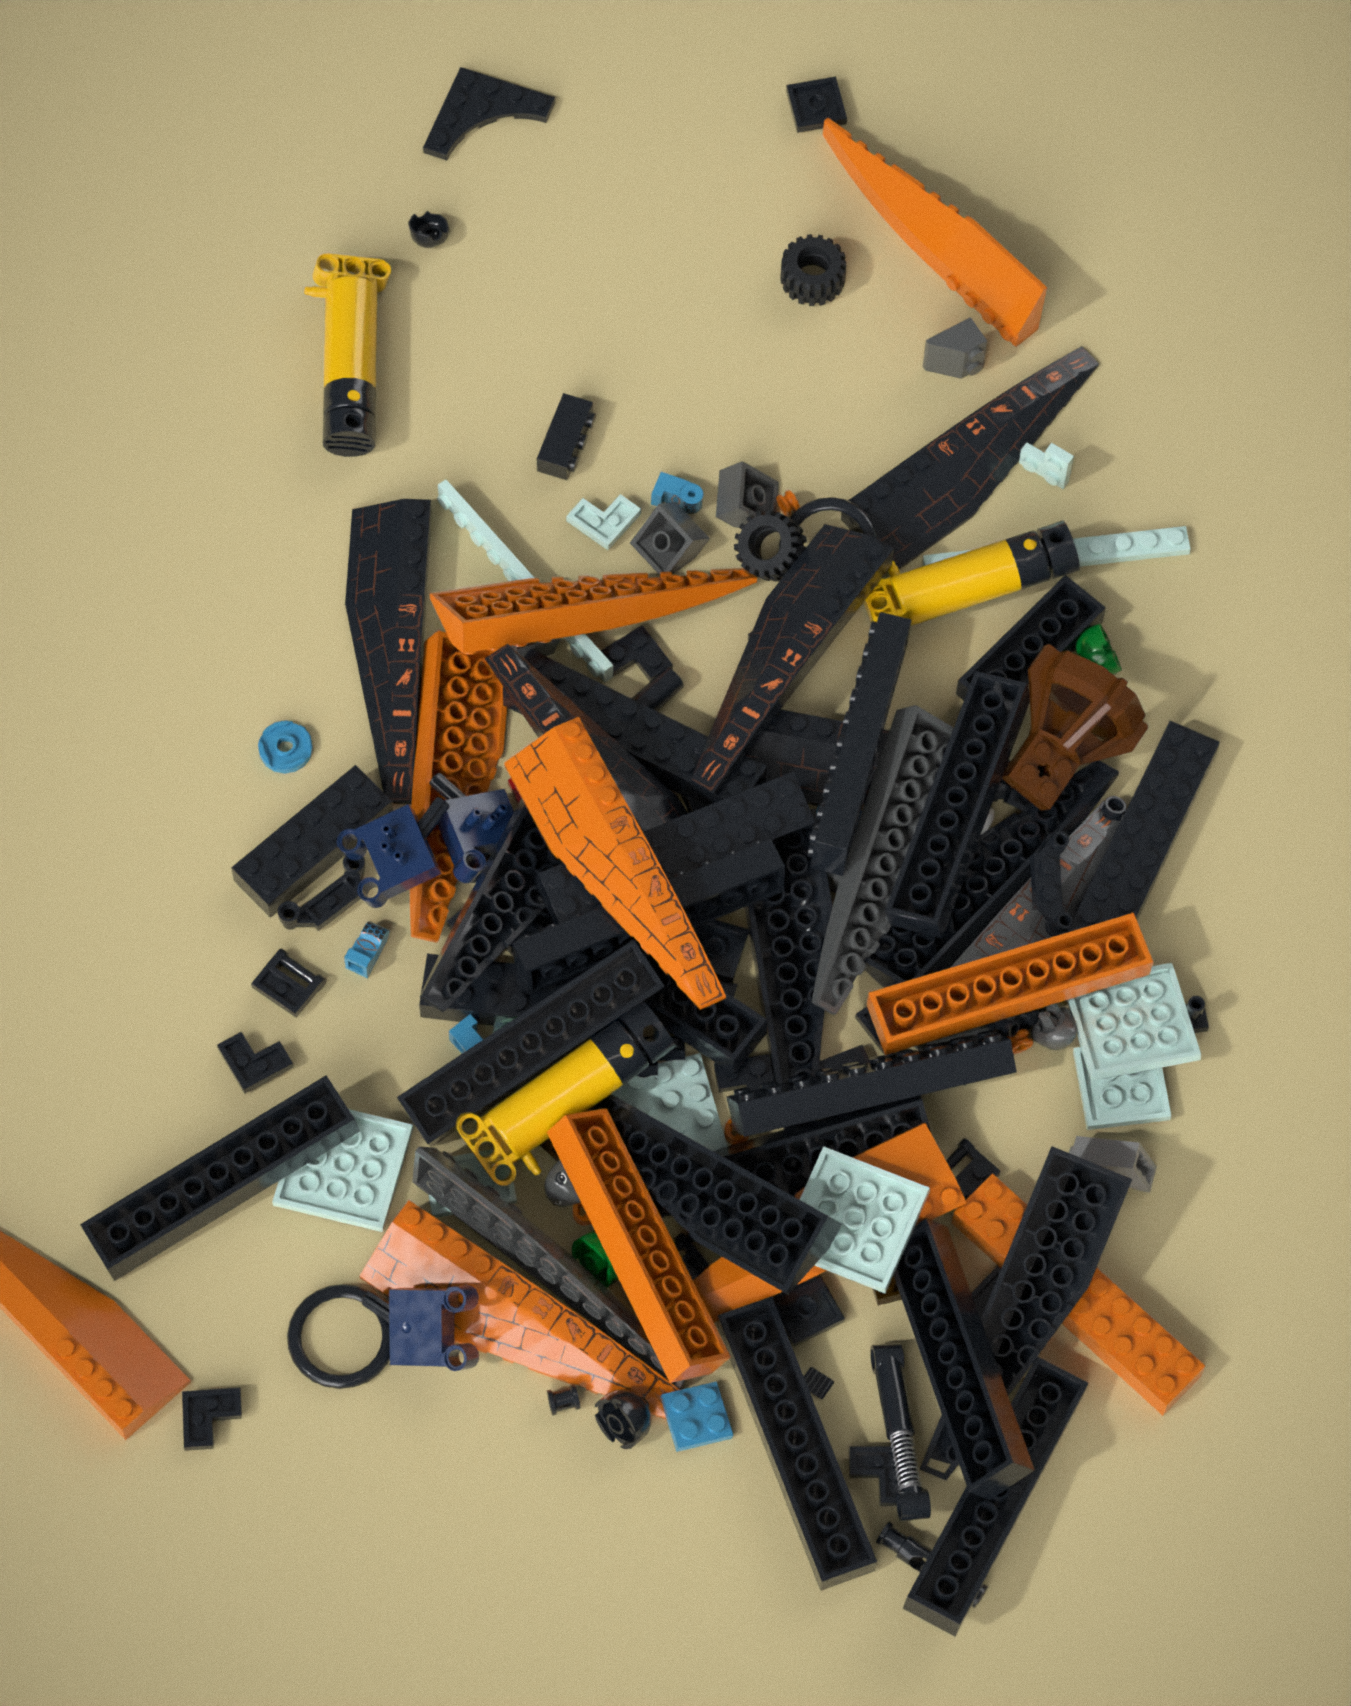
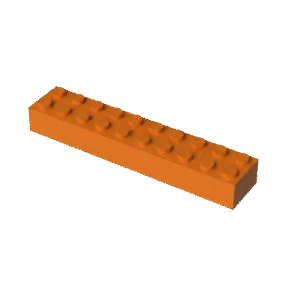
[867,913,1153,1055]
[547,1108,731,1383]
[951,1173,1205,1416]

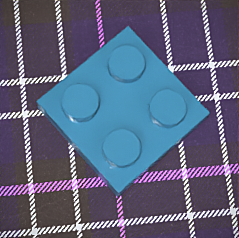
[661,1381,733,1452]

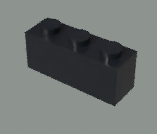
[537,393,596,480]

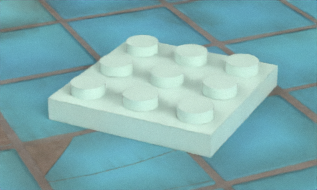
[1073,1047,1171,1130]

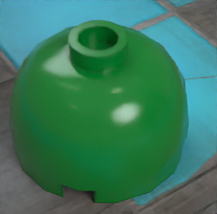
[1076,623,1122,675]
[571,1230,619,1287]

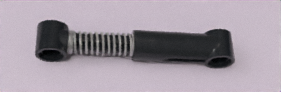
[870,1343,931,1521]

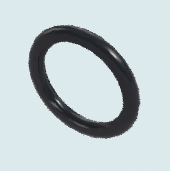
[779,497,877,549]
[287,1284,390,1389]

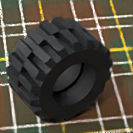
[780,234,846,306]
[734,510,807,582]

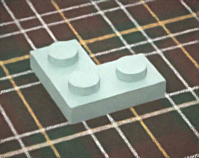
[1019,443,1074,489]
[566,494,641,550]

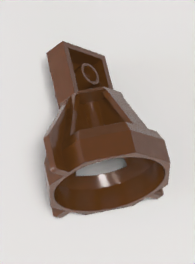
[1002,644,1148,810]

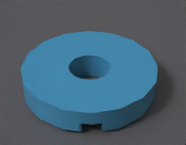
[258,720,313,774]

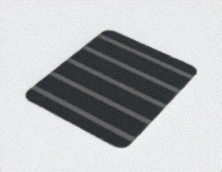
[804,1367,834,1399]

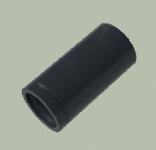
[631,667,684,711]

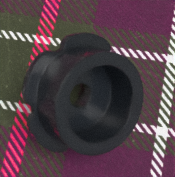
[1100,796,1126,821]

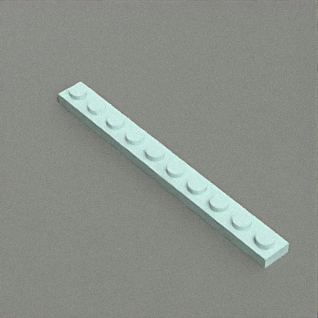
[437,479,613,683]
[923,526,1191,567]

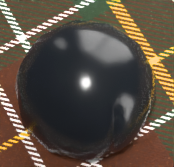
[408,211,450,248]

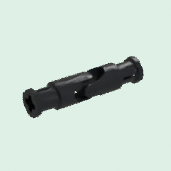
[876,1521,988,1608]

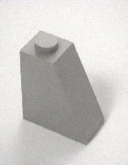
[1069,1136,1157,1192]

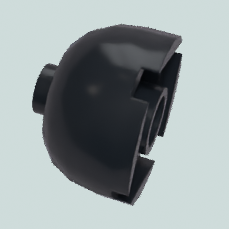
[594,1389,652,1449]

